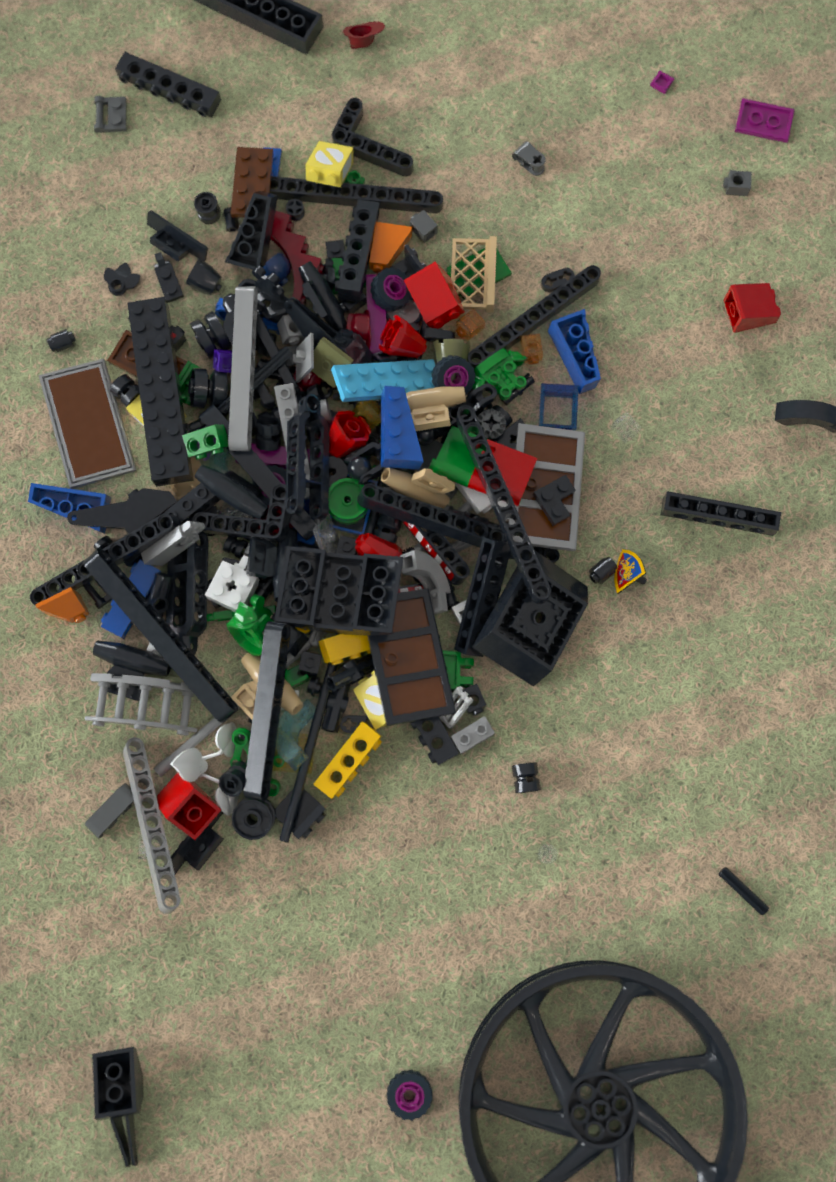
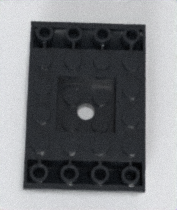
[472,550,588,686]

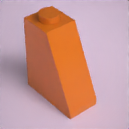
[369,222,412,273]

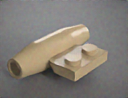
[406,387,466,431]
[381,467,455,509]
[231,653,304,720]

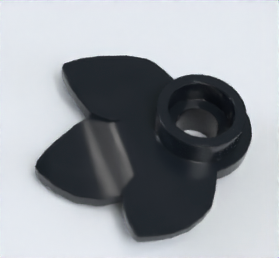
[104,262,140,296]

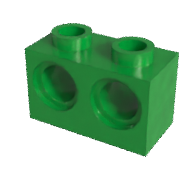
[182,425,229,460]

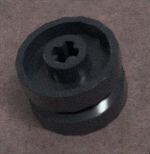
[190,311,232,359]

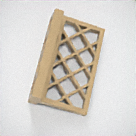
[451,236,497,313]

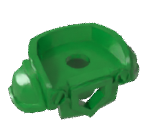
[472,348,527,401]
[226,594,275,656]

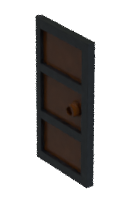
[367,588,456,727]

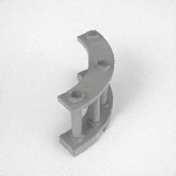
[85,673,197,736]

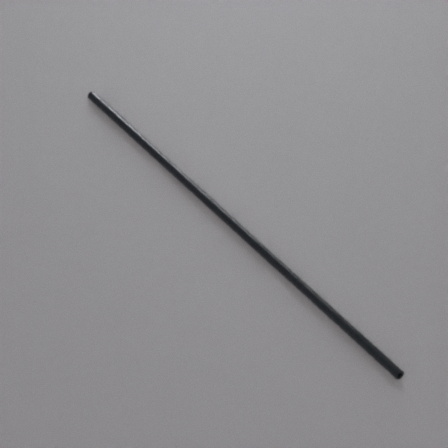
[279,319,430,843]

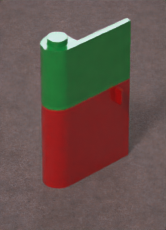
[429,426,537,507]

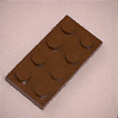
[231,147,274,218]
[107,330,187,377]

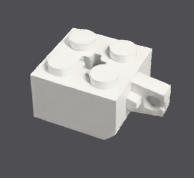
[205,555,259,612]

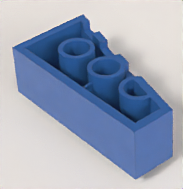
[548,309,601,394]
[381,386,424,470]
[28,483,112,534]

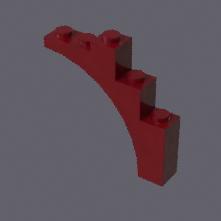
[271,211,325,306]

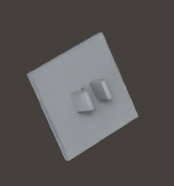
[293,333,314,383]

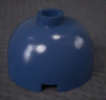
[256,252,291,287]

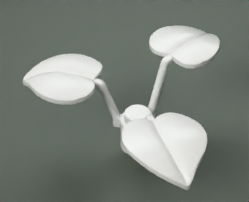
[171,722,239,816]

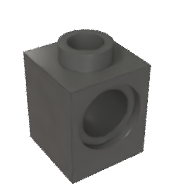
[723,170,752,196]
[410,210,438,243]

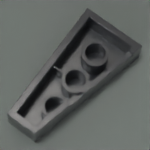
[225,191,278,270]

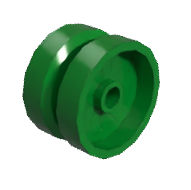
[328,478,368,525]

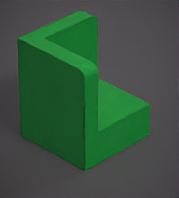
[285,664,309,689]

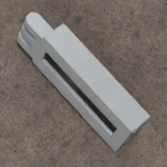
[141,521,205,566]

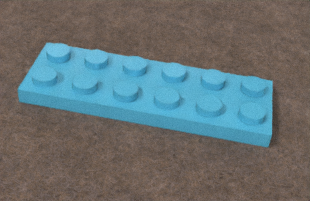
[331,359,436,402]

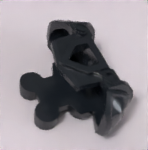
[238,265,288,323]

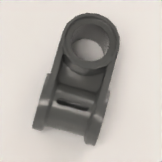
[512,141,546,176]

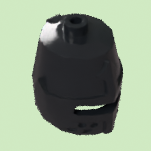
[186,258,222,296]

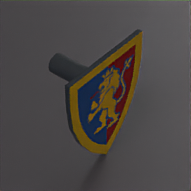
[614,549,647,594]

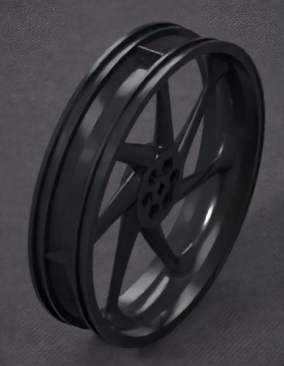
[458,960,748,1182]

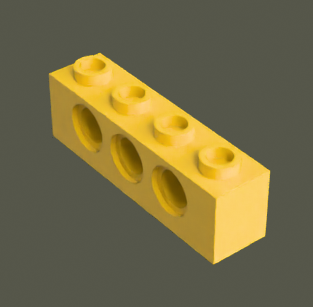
[313,721,382,799]

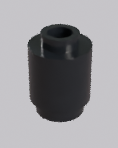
[47,329,76,352]
[589,557,618,584]

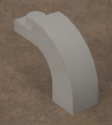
[400,550,451,615]

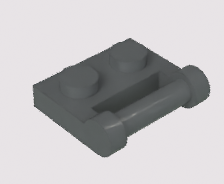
[94,96,127,133]

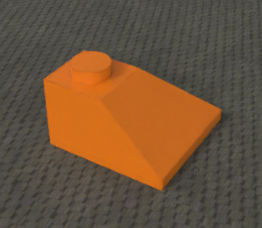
[35,587,90,623]

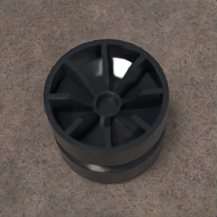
[188,368,228,408]

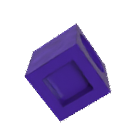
[212,349,232,373]

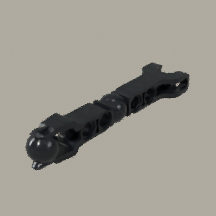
[343,383,497,485]

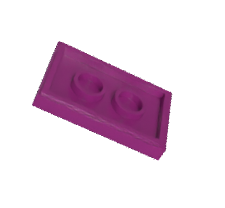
[735,98,795,143]

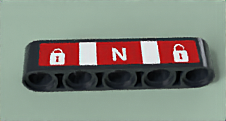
[402,508,470,585]

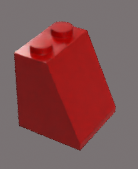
[404,261,465,329]
[723,283,781,333]
[156,772,222,840]

